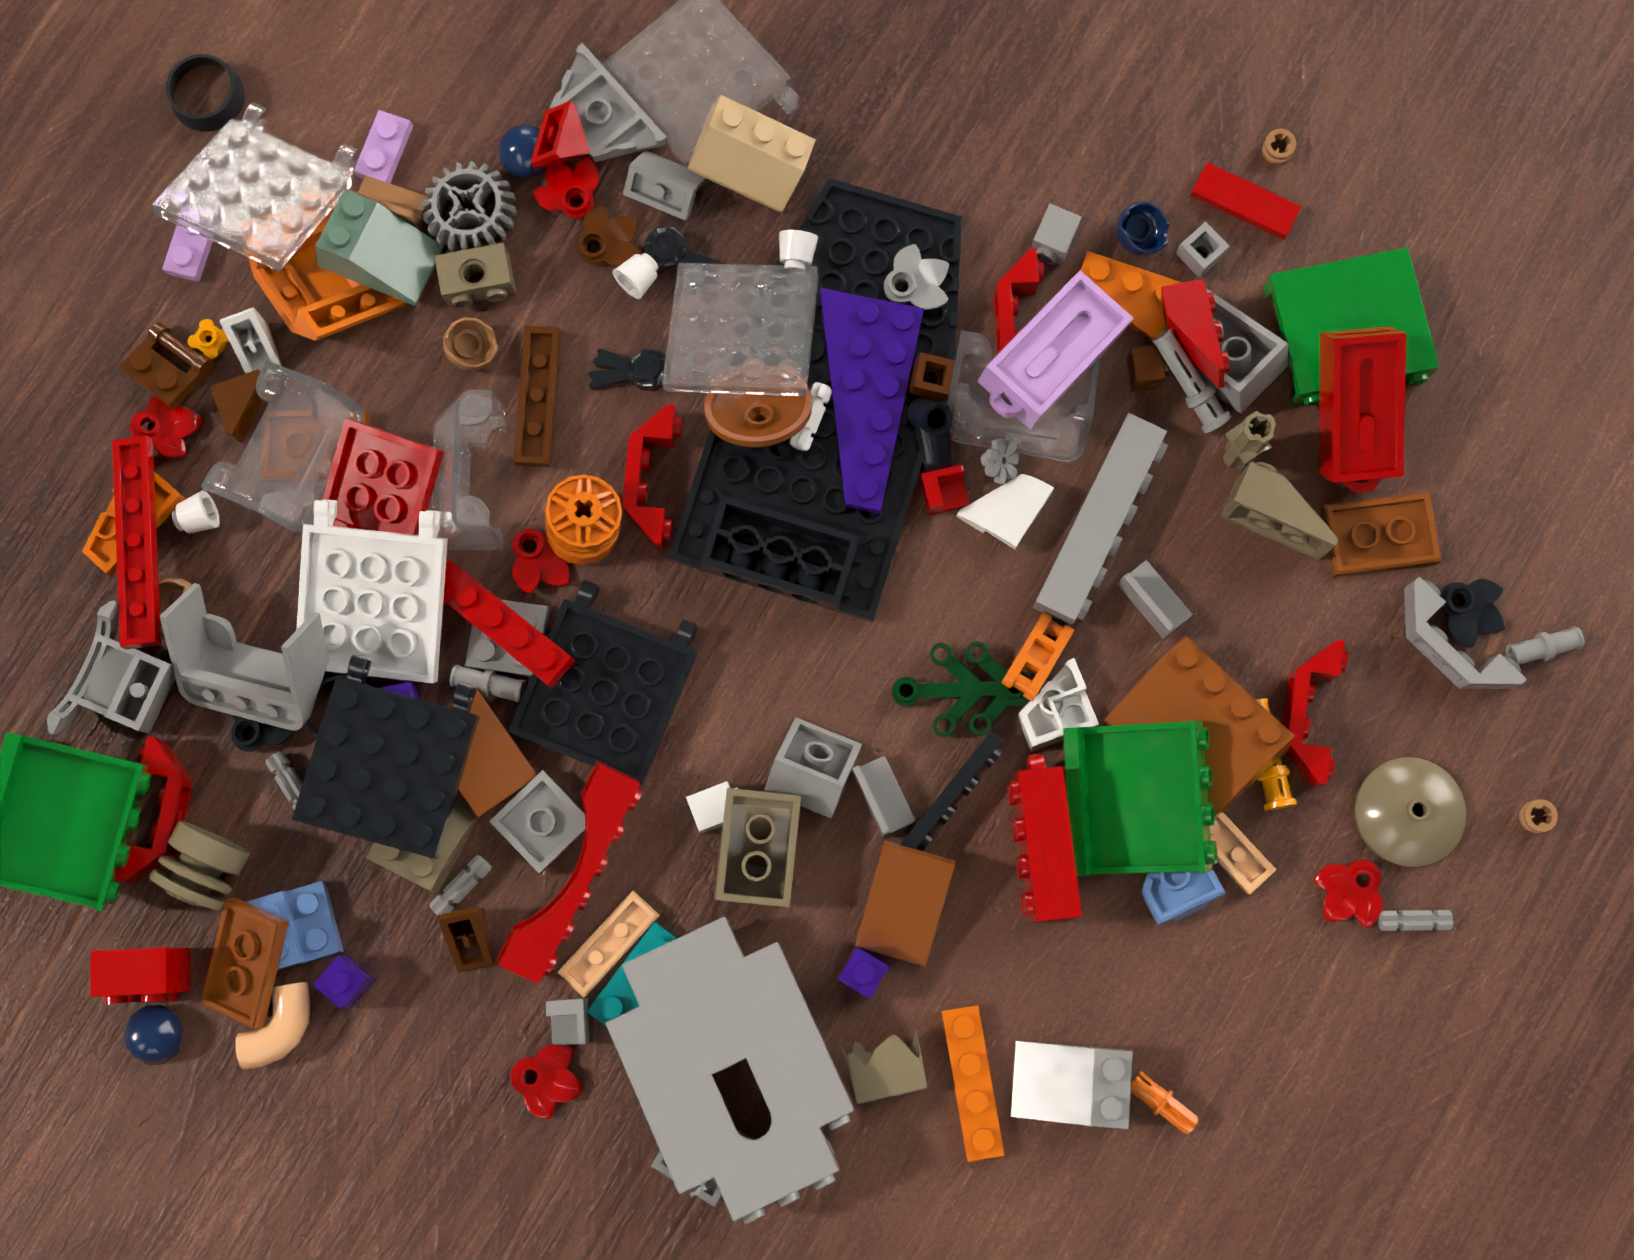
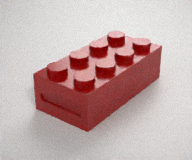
[1319,326,1406,493]
[1007,754,1082,923]

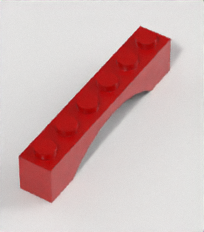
[497,760,642,984]

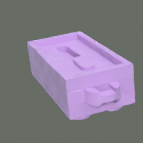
[977,270,1134,430]

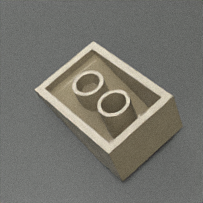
[1220,462,1339,560]
[714,788,801,907]
[366,792,479,893]

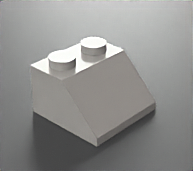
[764,717,862,818]

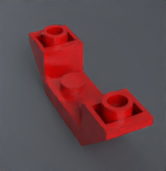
[993,249,1044,355]
[622,404,683,551]
[1282,639,1348,787]
[115,736,194,884]

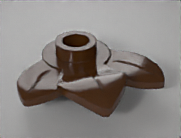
[576,204,641,267]

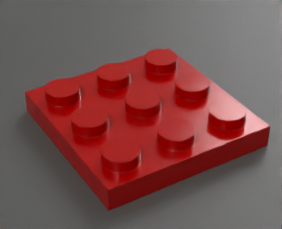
[322,418,444,535]

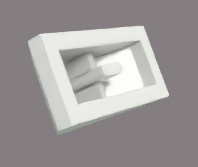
[220,307,283,376]

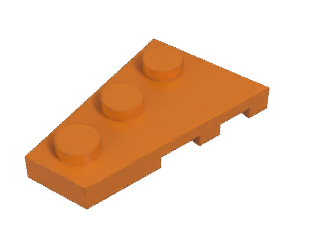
[1081,251,1183,345]
[82,471,186,577]

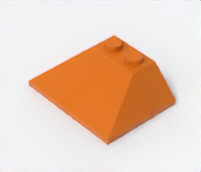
[240,194,407,341]

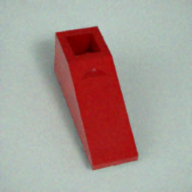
[1161,279,1230,388]

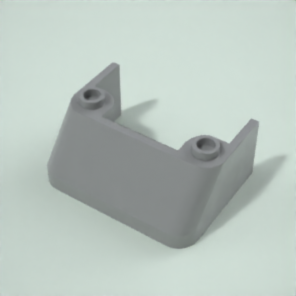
[160,583,329,731]

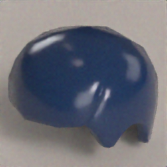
[499,124,546,178]
[1116,202,1170,255]
[124,1005,184,1065]

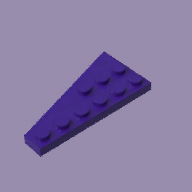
[820,288,924,514]

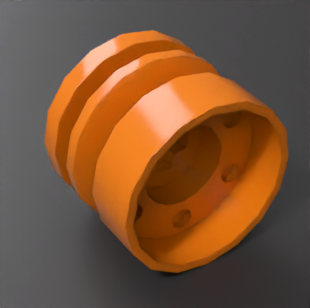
[545,474,622,565]

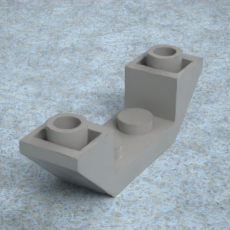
[1404,577,1527,689]

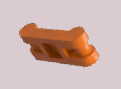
[1001,612,1075,702]

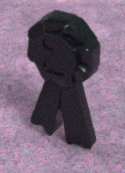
[644,226,726,295]
[588,348,672,391]

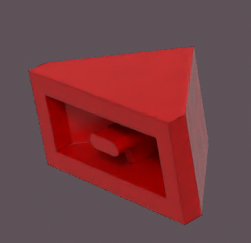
[530,100,590,168]

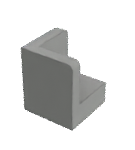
[546,998,590,1045]

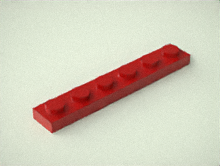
[112,435,161,650]
[443,557,575,689]

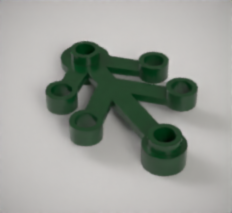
[891,641,1030,737]

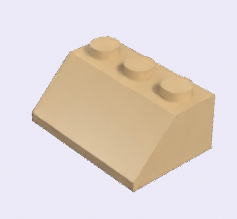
[687,95,816,213]

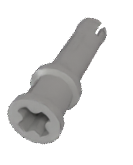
[1152,329,1232,433]

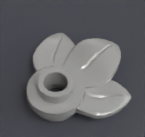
[884,244,949,310]

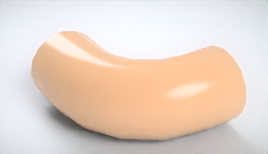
[235,982,311,1070]

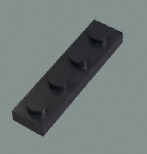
[900,731,1003,851]

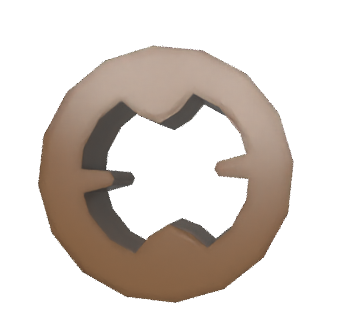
[1262,129,1297,165]
[1519,799,1558,833]

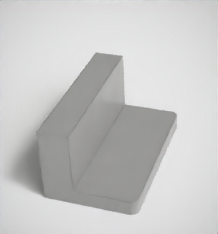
[623,151,706,221]
[1117,560,1193,639]
[852,755,916,837]

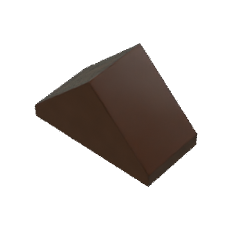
[210,369,274,444]
[438,907,494,972]

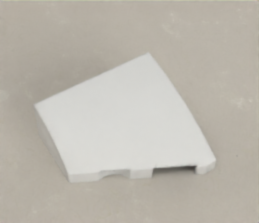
[956,474,1054,549]
[1019,658,1099,752]

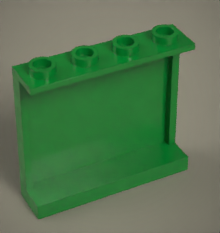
[1263,247,1439,406]
[1063,720,1217,876]
[0,732,151,911]

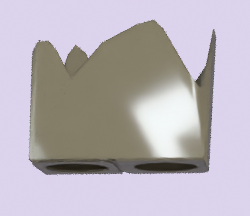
[842,1028,927,1104]

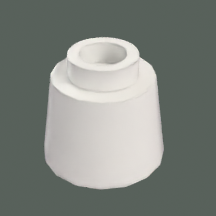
[779,230,818,273]
[613,253,658,299]
[172,490,220,534]

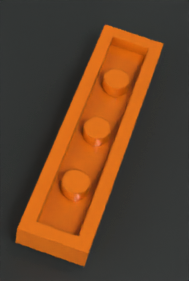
[941,1005,1005,1162]

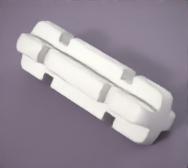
[790,383,832,451]

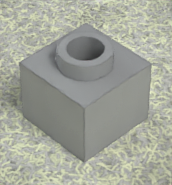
[1176,222,1230,278]

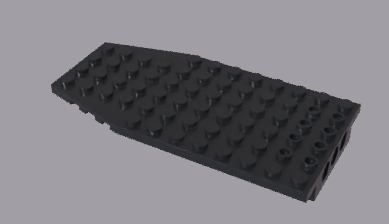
[668,178,962,623]

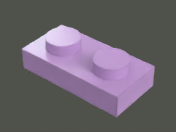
[354,110,413,183]
[162,206,220,282]

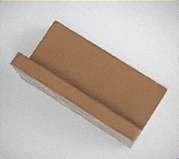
[349,175,429,230]

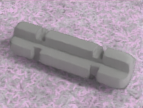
[266,752,303,810]
[429,855,492,915]
[1378,910,1453,931]

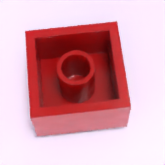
[90,947,191,1004]

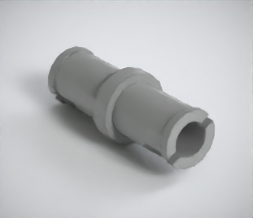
[1506,626,1585,666]
[450,664,526,703]

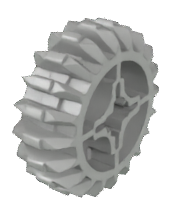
[422,161,517,252]

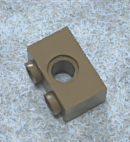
[435,243,516,308]

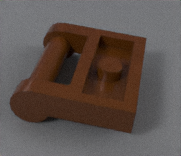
[118,322,215,411]

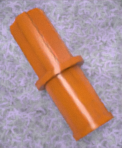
[1130,1071,1198,1134]

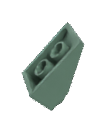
[315,189,443,306]

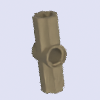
[1222,411,1277,470]

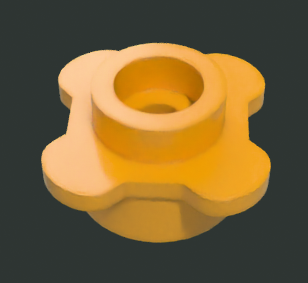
[188,319,229,359]

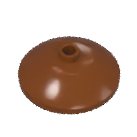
[704,367,812,448]

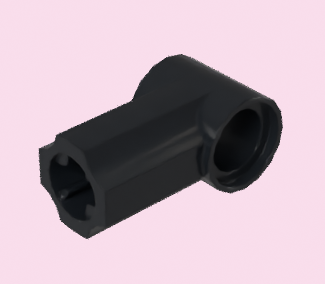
[908,397,955,472]

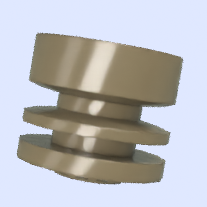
[149,820,251,911]

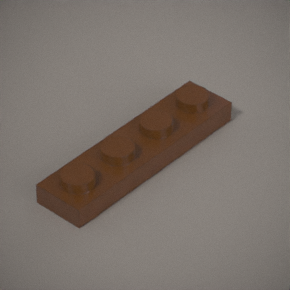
[513,326,561,467]

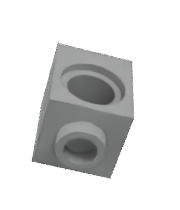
[1031,203,1082,266]

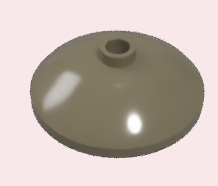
[1355,757,1466,867]

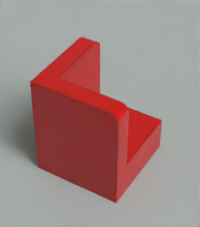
[920,465,969,516]

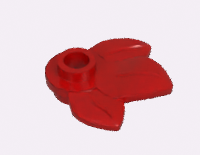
[533,157,599,219]
[130,397,203,458]
[512,528,570,594]
[1314,859,1383,928]
[510,1044,583,1119]

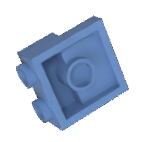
[247,881,344,972]

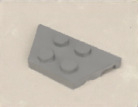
[549,43,668,162]

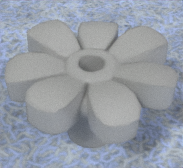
[981,438,1019,484]

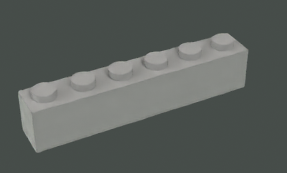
[1033,413,1168,626]

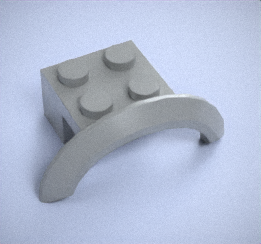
[47,600,175,735]

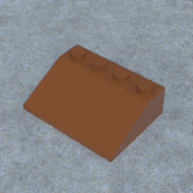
[1104,636,1295,818]

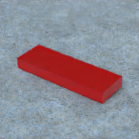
[1190,162,1302,240]

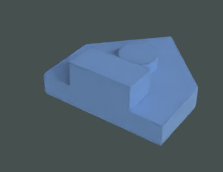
[1141,868,1226,927]

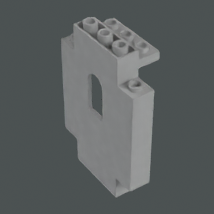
[606,916,855,1224]

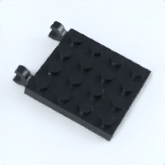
[508,580,698,787]
[292,654,480,860]

